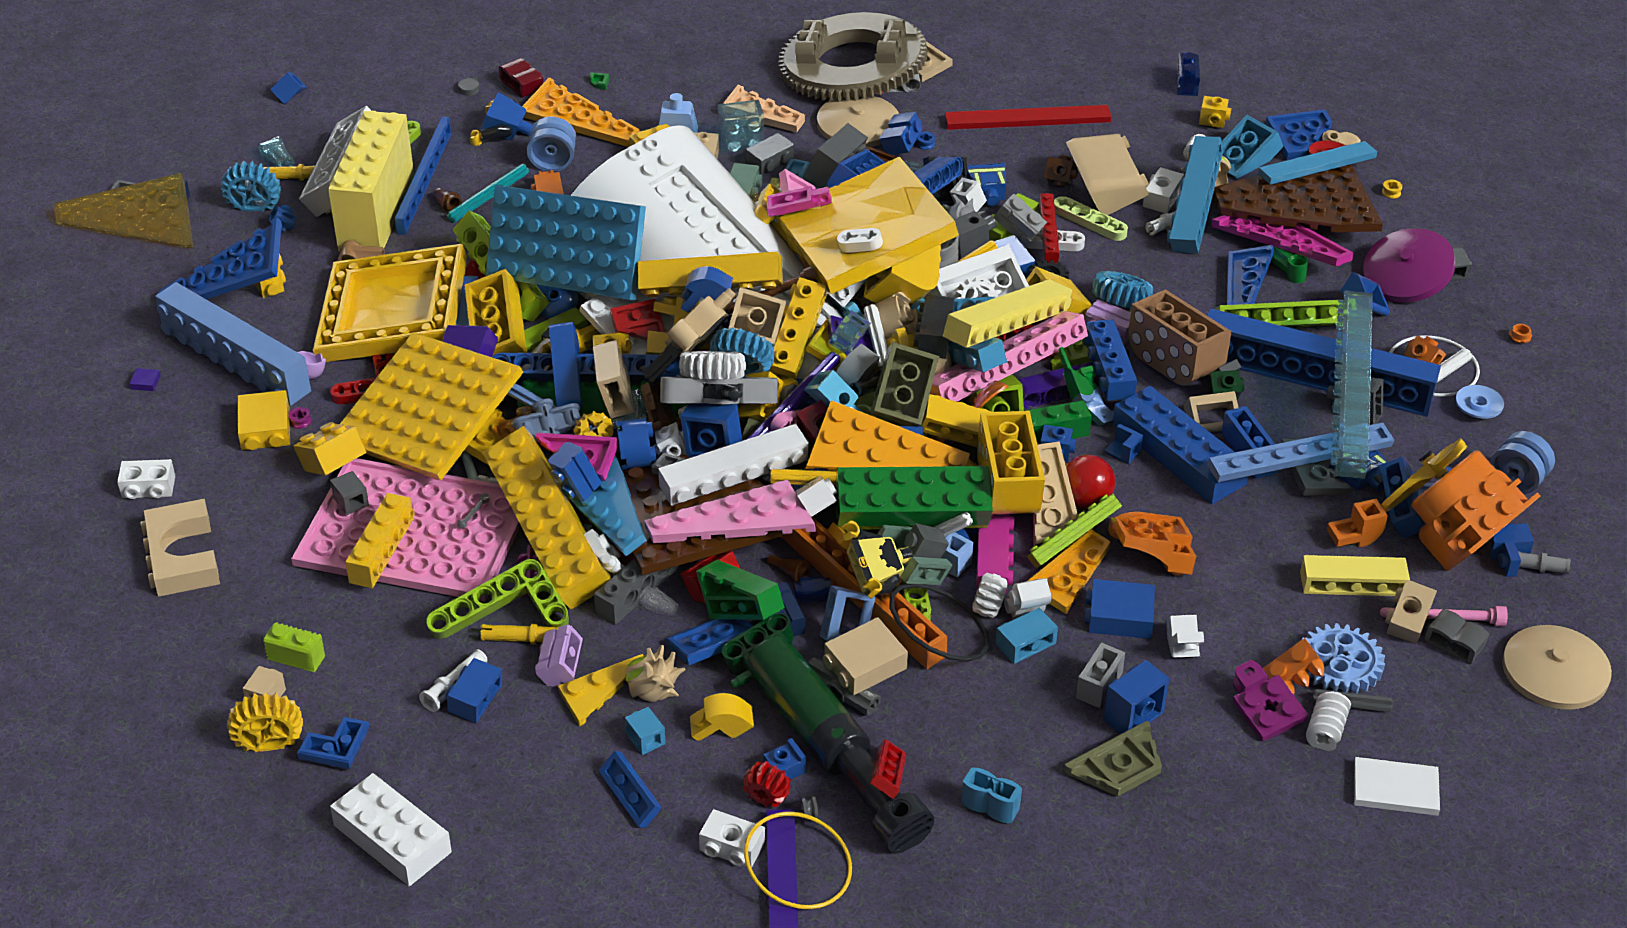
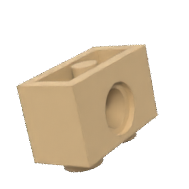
[1385,580,1437,644]

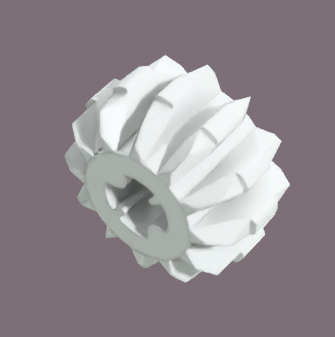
[972,573,1008,618]

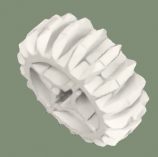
[679,351,746,379]

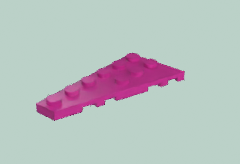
[1212,215,1353,266]

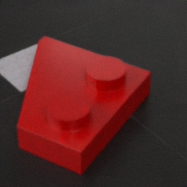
[609,299,666,340]

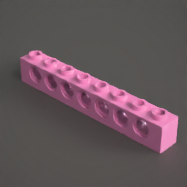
[930,311,1088,402]

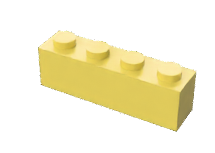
[1300,555,1410,596]

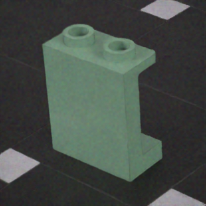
[877,525,953,585]

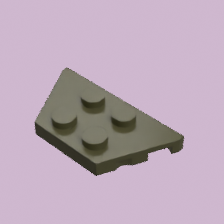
[1064,721,1162,797]

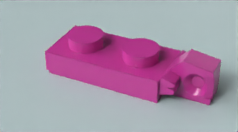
[767,186,832,217]

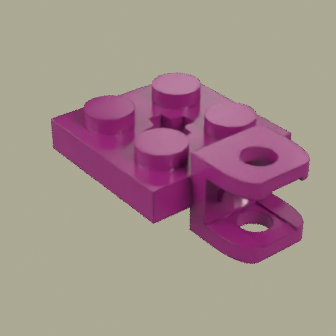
[1233,660,1309,742]

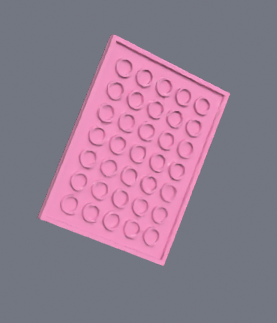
[291,458,521,602]

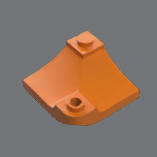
[1108,512,1196,576]

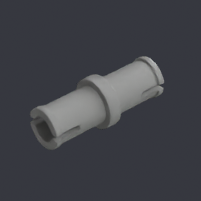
[1518,551,1571,575]

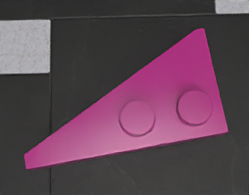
[535,433,619,481]

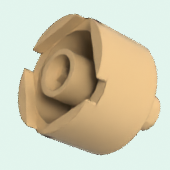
[874,292,918,339]

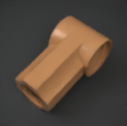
[338,240,385,261]

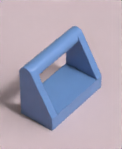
[819,585,876,641]

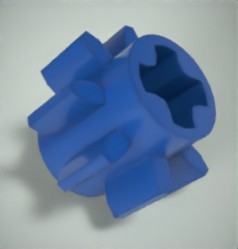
[269,204,297,232]

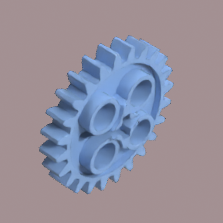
[1302,623,1385,694]

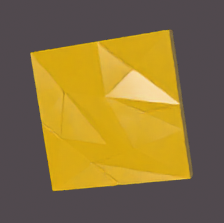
[777,157,959,294]
[313,244,467,362]

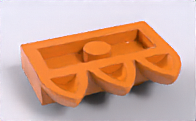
[1263,638,1324,694]

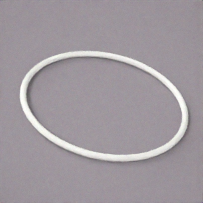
[1389,335,1480,397]

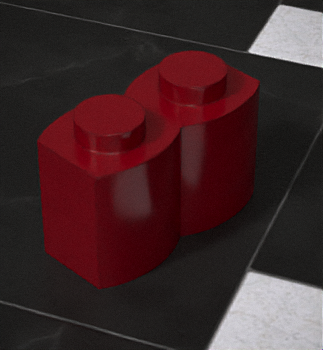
[499,58,544,97]

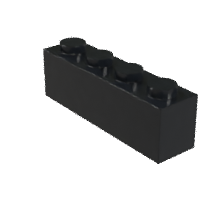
[913,295,954,359]

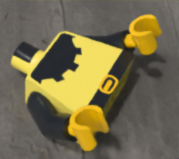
[841,521,913,599]

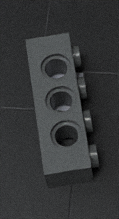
[594,559,681,625]

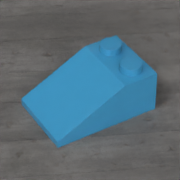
[1222,115,1283,179]

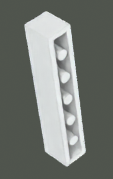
[658,424,808,506]

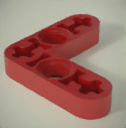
[330,353,394,405]

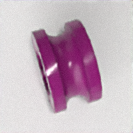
[289,407,311,429]

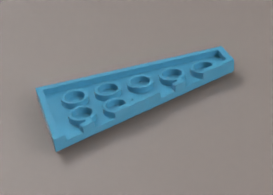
[559,453,647,556]

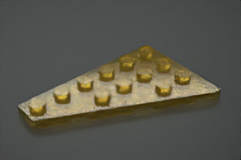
[54,173,193,249]

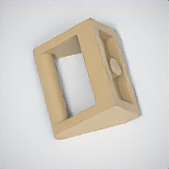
[1184,391,1239,433]

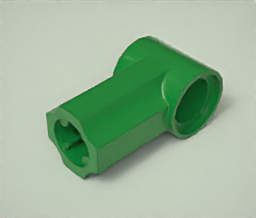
[1271,247,1308,283]

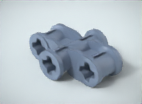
[511,399,581,452]

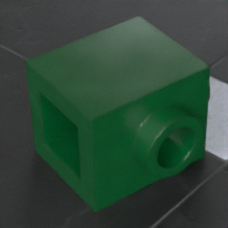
[1207,370,1244,400]

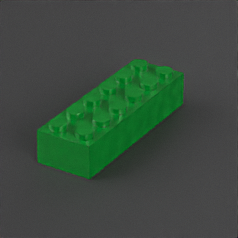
[835,466,993,527]

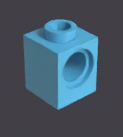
[625,707,666,755]

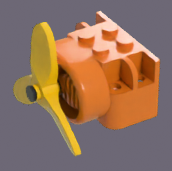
[1381,438,1540,571]

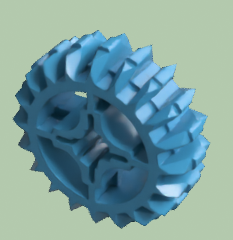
[221,161,281,211]
[1092,270,1153,309]
[709,327,775,374]

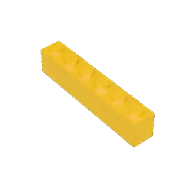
[638,251,783,297]

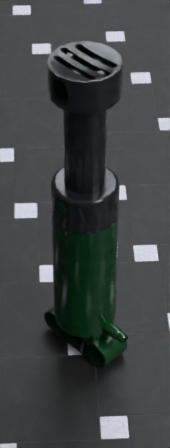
[722,613,935,854]

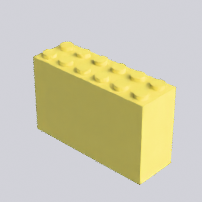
[328,111,414,252]

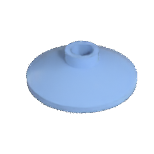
[1456,385,1504,419]

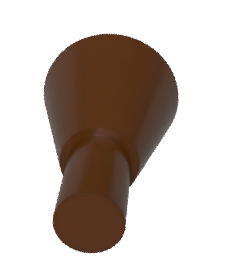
[767,555,811,584]

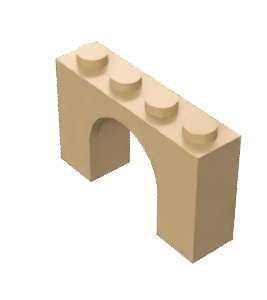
[141,499,220,597]

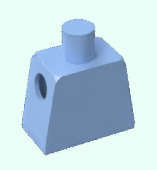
[659,93,698,133]

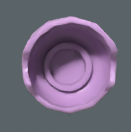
[298,351,326,380]

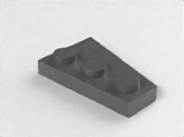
[1281,439,1351,496]

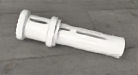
[419,649,487,712]

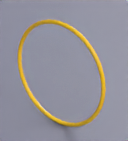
[744,812,852,909]

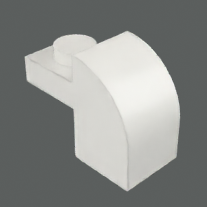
[1166,615,1204,658]

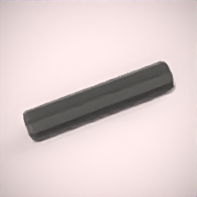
[1312,689,1393,712]

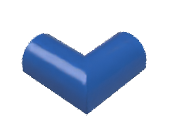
[297,717,370,770]

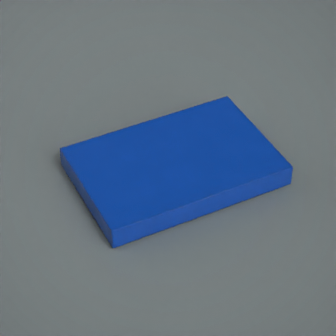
[666,619,753,665]

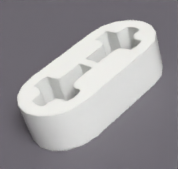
[837,228,883,253]

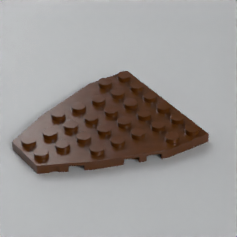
[1213,165,1383,232]

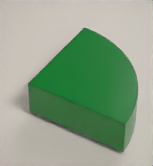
[589,72,610,90]

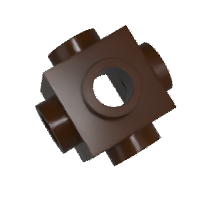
[1044,155,1078,187]

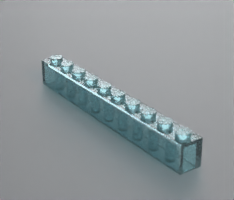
[1331,291,1373,479]

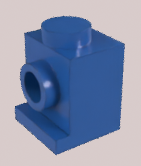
[763,738,806,779]

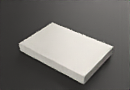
[1354,757,1440,816]

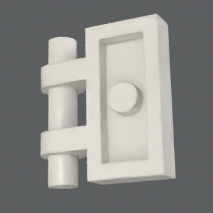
[584,529,625,576]

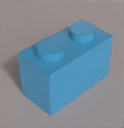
[996,608,1058,664]

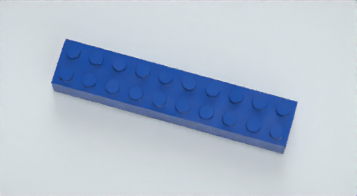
[1207,308,1441,417]

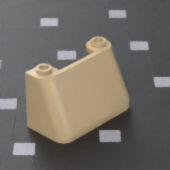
[1066,134,1149,215]

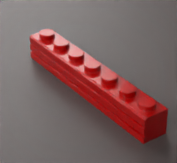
[1039,193,1059,263]

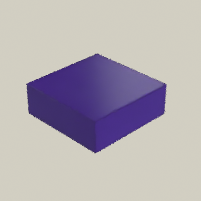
[130,368,161,391]

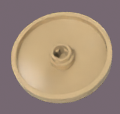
[817,95,899,147]
[1502,625,1612,709]

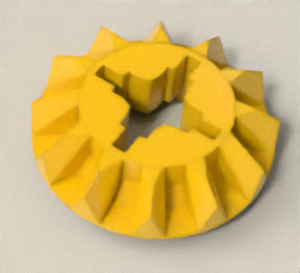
[574,411,613,437]

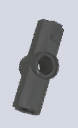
[808,658,881,716]

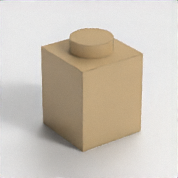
[243,666,286,698]

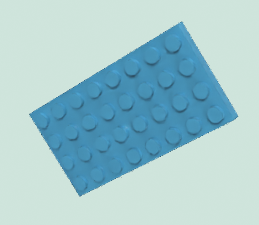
[486,185,646,300]

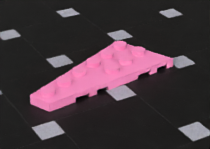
[644,480,816,543]

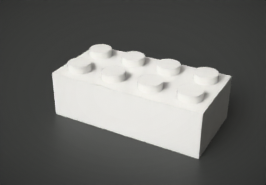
[330,773,452,886]

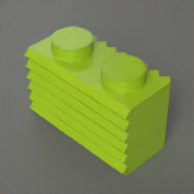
[263,622,325,672]

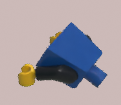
[469,92,533,146]

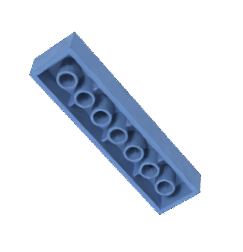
[155,282,311,406]

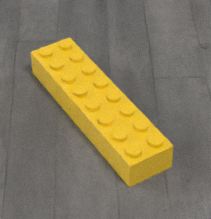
[482,426,612,609]

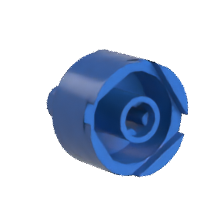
[616,418,656,470]

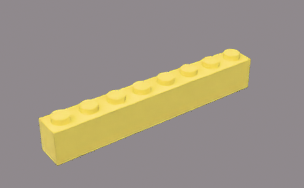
[943,279,1072,348]

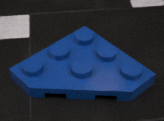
[1265,109,1332,160]

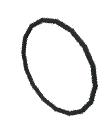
[889,584,989,662]

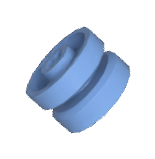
[527,117,576,171]
[1490,431,1555,494]

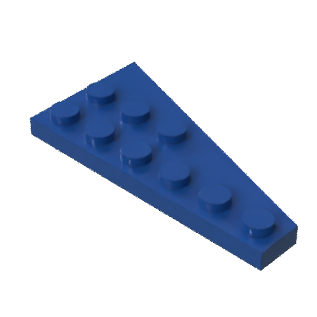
[156,217,282,310]

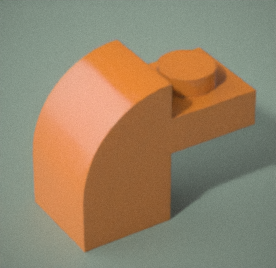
[1327,498,1388,547]

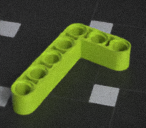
[427,559,569,639]

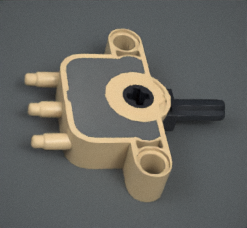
[643,288,737,382]

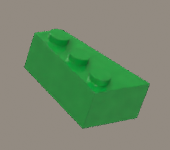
[696,560,785,620]

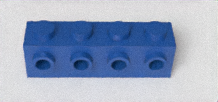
[1082,319,1137,401]

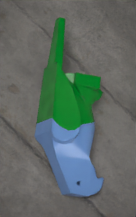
[1058,347,1114,426]

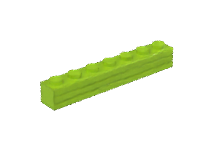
[1027,494,1122,569]

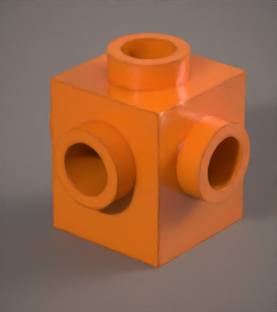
[1404,335,1446,365]

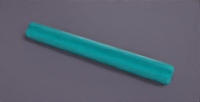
[447,164,529,223]

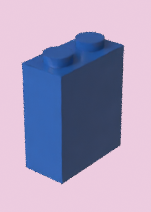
[1084,579,1155,639]

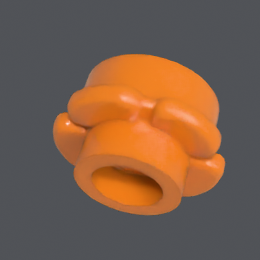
[1509,324,1532,343]

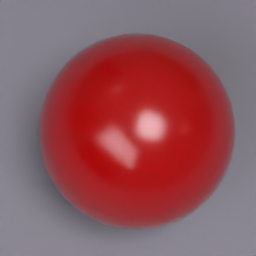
[1066,454,1116,510]

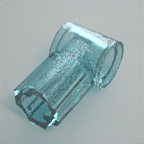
[258,136,295,167]

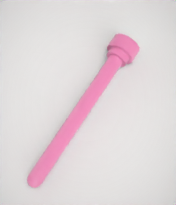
[1380,606,1508,627]

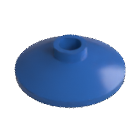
[537,284,578,318]

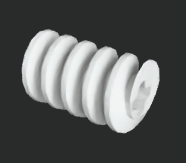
[1306,692,1351,751]

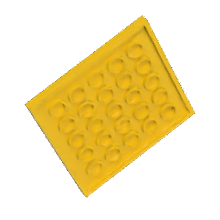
[340,332,523,481]

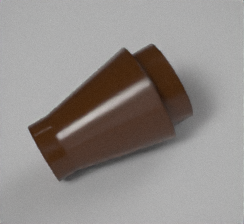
[433,187,462,212]

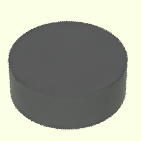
[458,78,479,96]

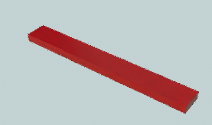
[945,105,1112,130]

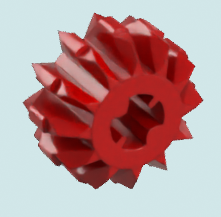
[743,761,791,808]

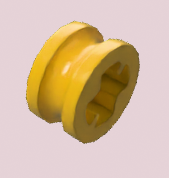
[1382,180,1402,199]

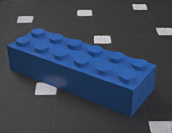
[1113,386,1248,505]

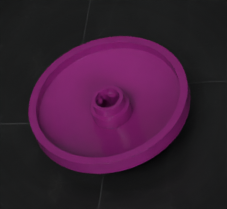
[1363,228,1455,303]

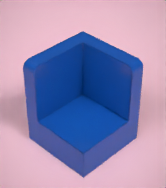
[270,72,307,104]
[1105,424,1143,465]

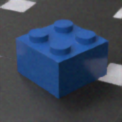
[680,403,742,458]
[1104,660,1170,734]

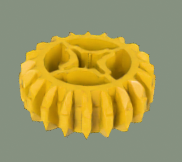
[227,691,303,752]

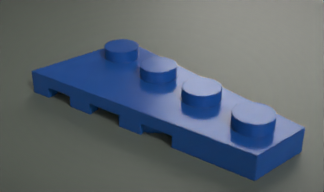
[1227,245,1274,305]

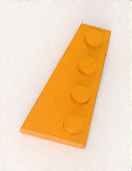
[1028,529,1111,614]

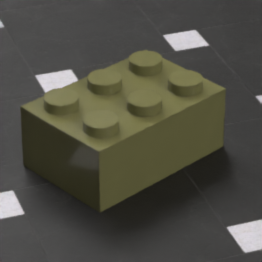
[869,342,940,426]

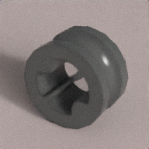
[801,796,818,823]

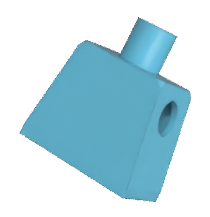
[804,370,862,412]

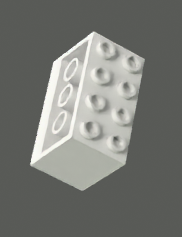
[923,245,1029,299]

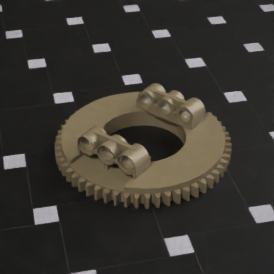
[778,12,927,101]

